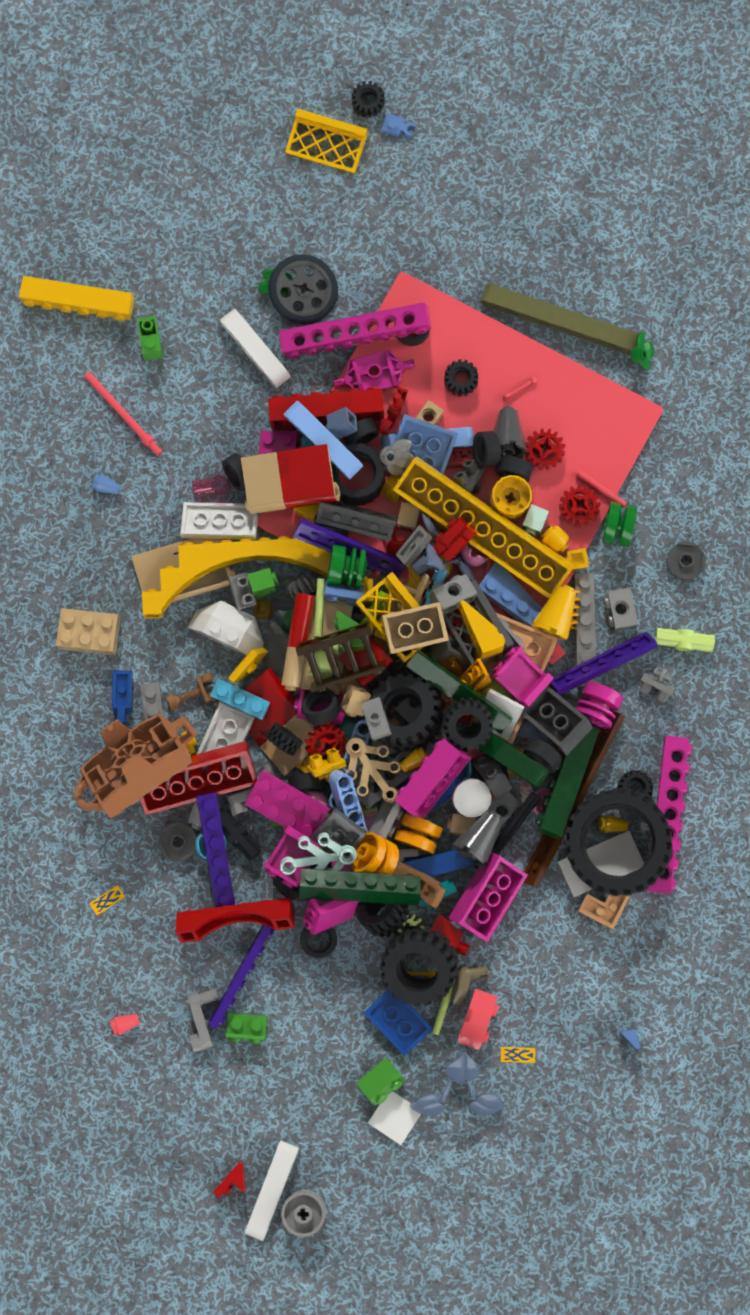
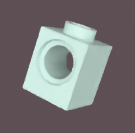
[522,504,549,536]

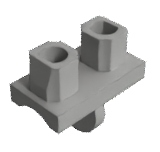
[228,572,257,610]
[639,668,675,703]

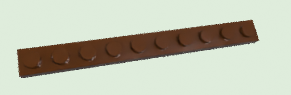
[524,710,625,889]

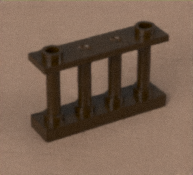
[295,621,386,693]

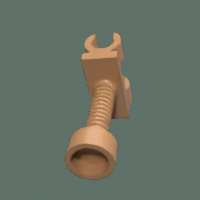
[166,673,217,711]

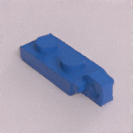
[112,671,133,724]

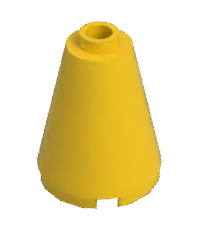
[531,585,576,641]

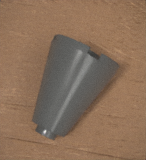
[494,406,526,459]
[452,811,502,867]

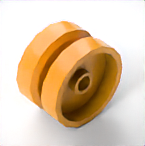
[394,814,443,855]
[350,832,399,874]

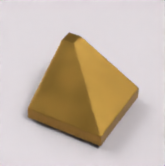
[253,599,275,619]

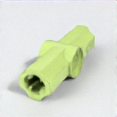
[655,628,715,653]

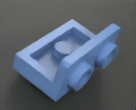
[324,581,364,606]

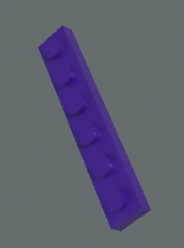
[293,519,406,579]
[548,632,657,695]
[196,792,235,907]
[208,925,274,1029]

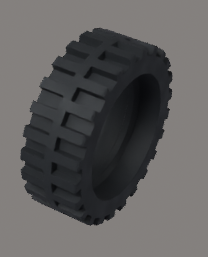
[564,788,673,896]

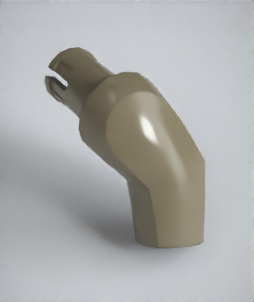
[450,965,488,1005]

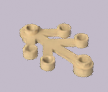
[346,738,400,803]

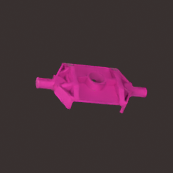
[333,350,415,390]

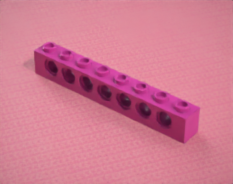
[279,302,431,359]
[646,735,692,894]

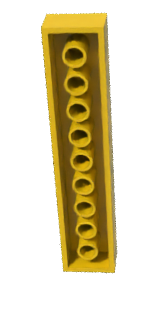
[393,457,574,599]

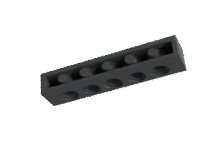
[355,721,448,811]

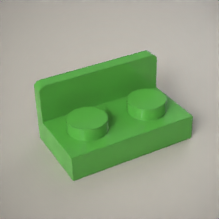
[225,1013,268,1044]

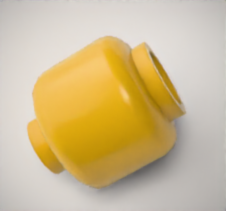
[541,525,569,553]

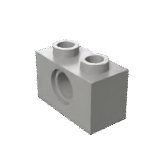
[430,574,477,615]
[604,587,638,632]

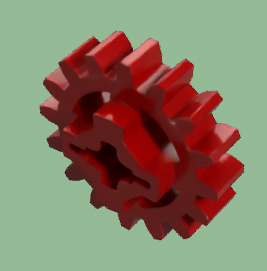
[524,428,566,470]
[559,484,601,527]
[305,723,347,760]

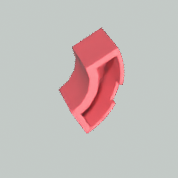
[457,989,499,1050]

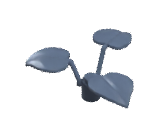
[412,512,474,581]
[410,1052,504,1116]

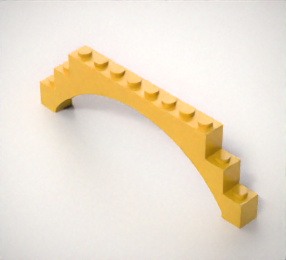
[142,536,374,619]

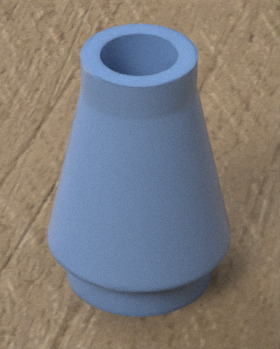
[92,474,121,495]

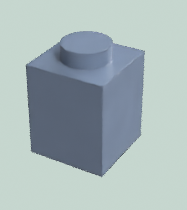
[326,407,357,440]

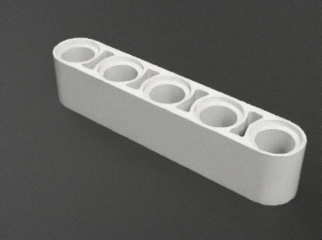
[220,309,291,388]
[244,1141,299,1241]

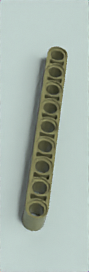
[479,284,638,355]

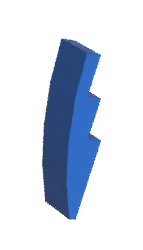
[403,849,476,876]

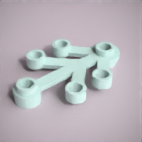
[280,833,357,875]

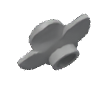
[380,439,415,476]

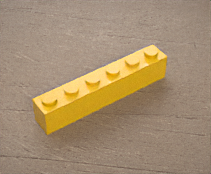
[19,276,135,321]

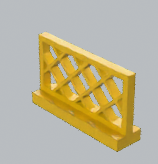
[285,108,369,174]
[355,572,424,663]

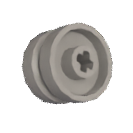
[281,1189,327,1237]

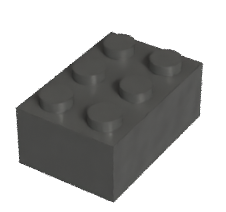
[521,686,593,756]

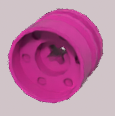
[575,681,624,729]

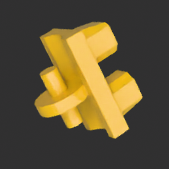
[306,748,346,783]

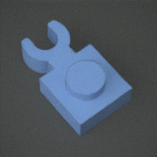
[381,113,416,138]

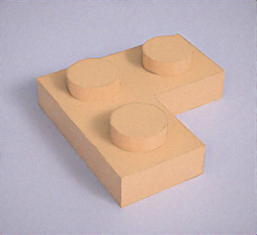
[578,894,631,930]

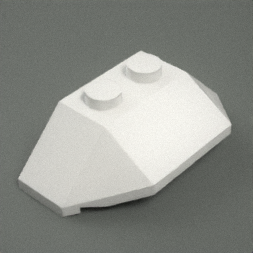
[188,601,264,656]

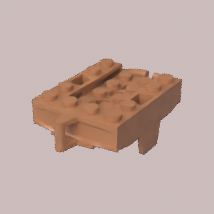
[74,713,197,819]

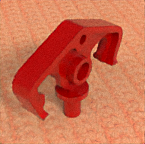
[379,387,408,435]

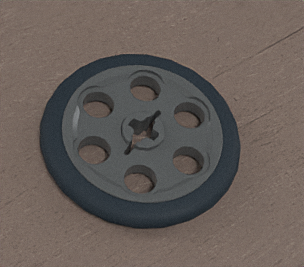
[268,254,338,324]

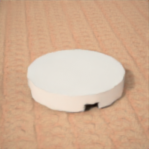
[452,778,492,818]

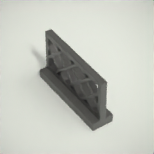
[316,502,398,541]
[443,579,514,665]

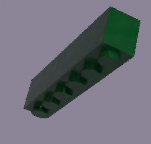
[535,726,599,839]
[299,869,421,905]

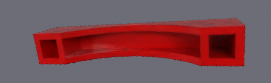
[175,897,295,943]

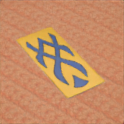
[90,885,125,915]
[501,1047,535,1063]

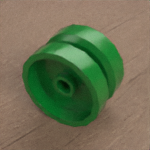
[602,501,638,548]

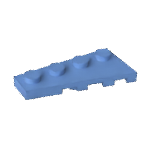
[479,561,542,629]

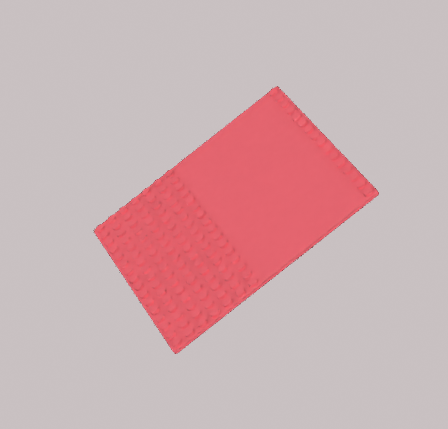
[257,272,663,642]

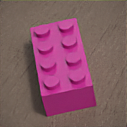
[395,738,472,818]
[449,852,528,942]

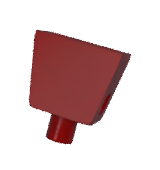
[431,914,471,956]

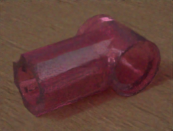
[192,475,231,498]

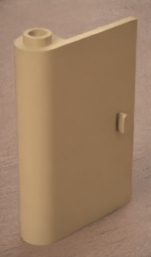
[131,539,236,603]

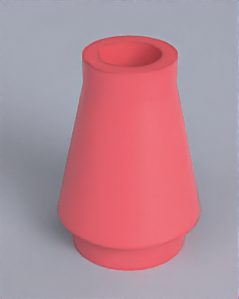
[109,1013,140,1035]

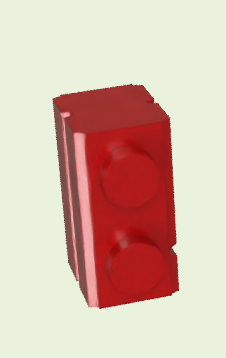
[433,517,477,562]

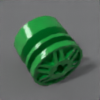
[327,544,367,590]

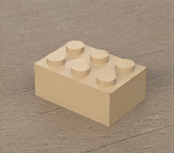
[381,602,449,654]
[56,608,121,656]

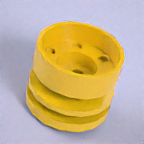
[489,475,532,520]

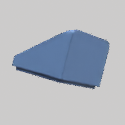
[620,1029,640,1049]

